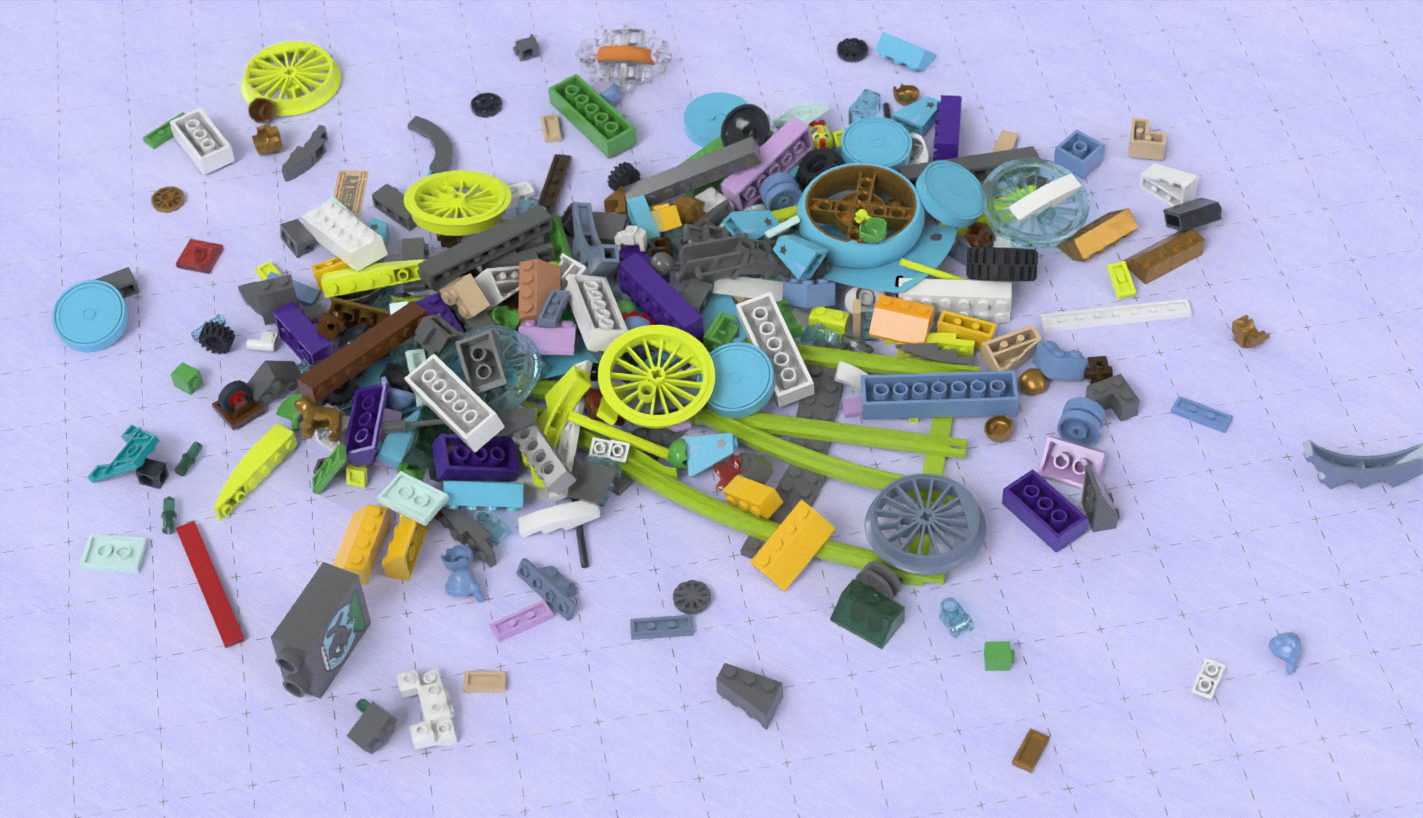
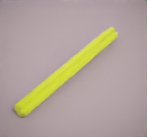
[568,411,669,461]

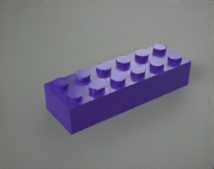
[618,253,704,344]

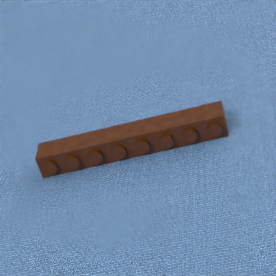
[297,301,428,403]

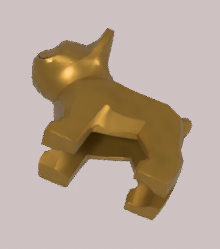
[294,395,345,442]

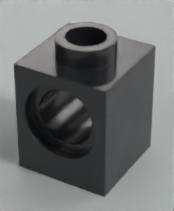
[136,458,169,489]

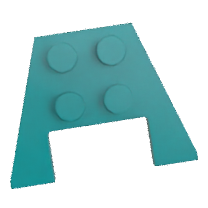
[87,424,160,483]

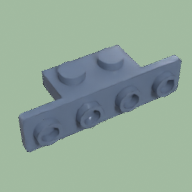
[516,558,578,620]

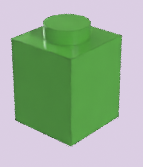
[170,362,203,395]
[984,641,1015,671]

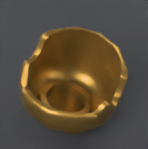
[893,84,920,106]
[1019,368,1048,396]
[984,414,1014,443]

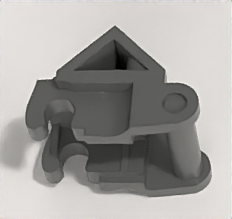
[413,313,465,358]

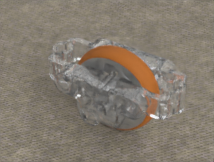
[575,23,672,93]

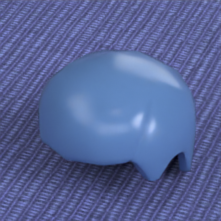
[600,83,621,106]
[441,545,473,572]

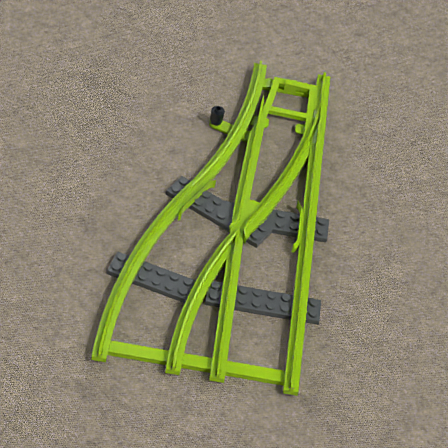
[392,296,980,587]

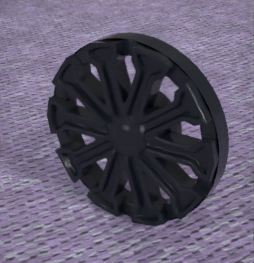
[837,38,868,62]
[470,93,503,118]

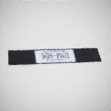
[390,289,438,298]

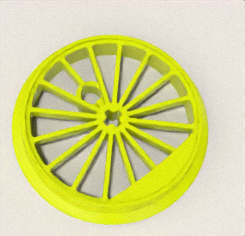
[241,41,341,116]
[404,170,512,236]
[598,325,715,428]

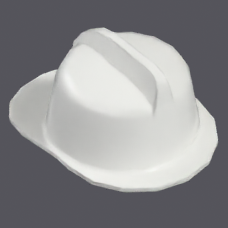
[907,133,929,165]
[845,287,885,316]

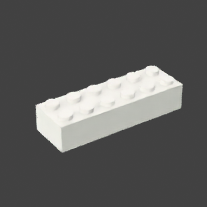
[301,201,388,271]
[566,274,628,352]
[898,278,1012,323]
[736,292,815,407]
[404,354,505,452]

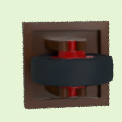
[212,380,265,430]

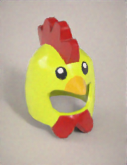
[809,119,833,152]

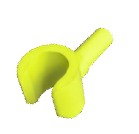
[854,209,873,223]

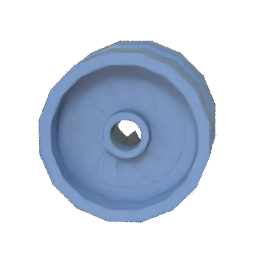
[759,172,803,212]
[1057,397,1106,446]

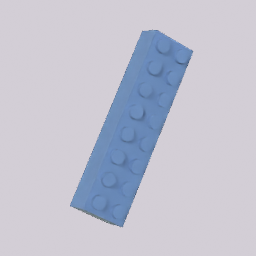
[861,370,1019,420]

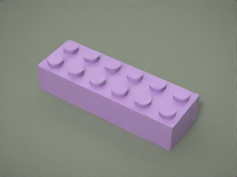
[721,116,814,212]

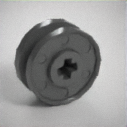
[856,561,901,605]

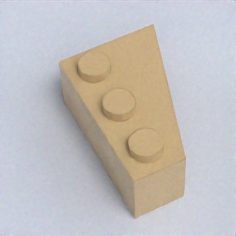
[980,325,1042,371]

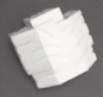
[614,226,648,253]

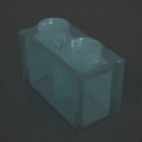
[848,89,881,124]

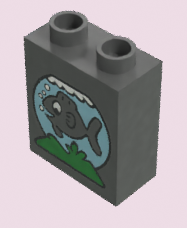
[270,562,371,699]

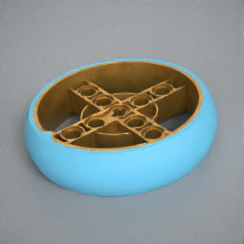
[797,163,925,269]

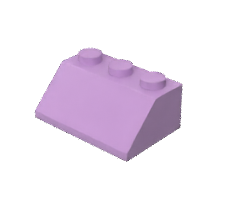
[517,320,578,355]
[1037,435,1108,488]

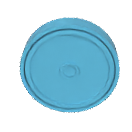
[684,92,748,148]
[841,117,912,172]
[916,160,987,228]
[52,280,129,352]
[697,342,776,418]

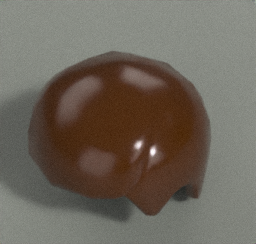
[248,98,276,124]

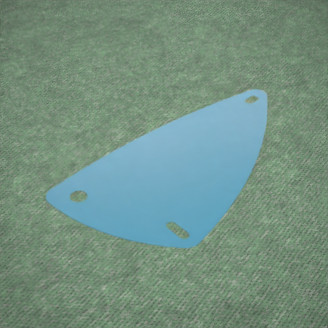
[789,225,957,293]

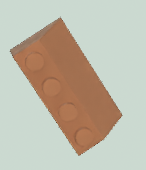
[519,259,561,323]

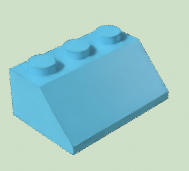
[875,32,937,72]

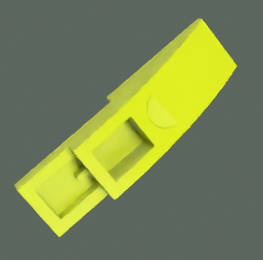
[897,333,975,360]

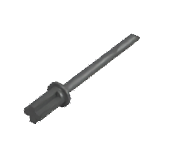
[381,418,445,434]

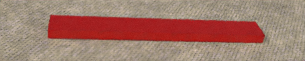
[176,521,245,648]

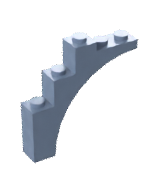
[572,202,620,278]
[1303,440,1423,489]

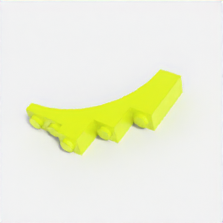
[521,365,592,491]

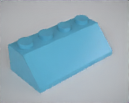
[442,480,524,511]

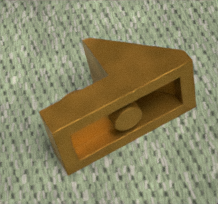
[604,186,626,214]

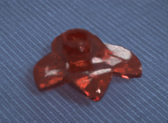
[714,454,743,491]

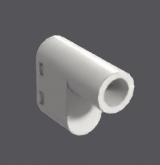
[246,331,280,352]

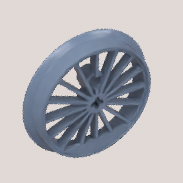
[865,474,986,575]

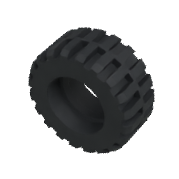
[966,247,1038,282]

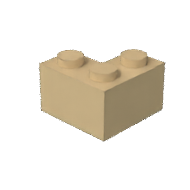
[1128,117,1167,160]
[439,273,490,319]

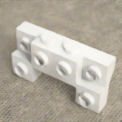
[396,669,457,750]

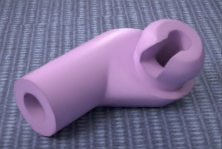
[667,420,692,432]

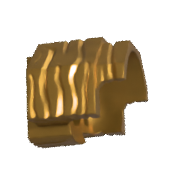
[252,124,283,155]
[673,195,707,226]
[1231,314,1270,348]

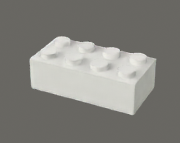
[170,108,235,175]

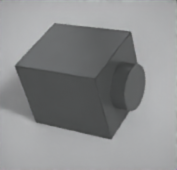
[741,453,774,485]

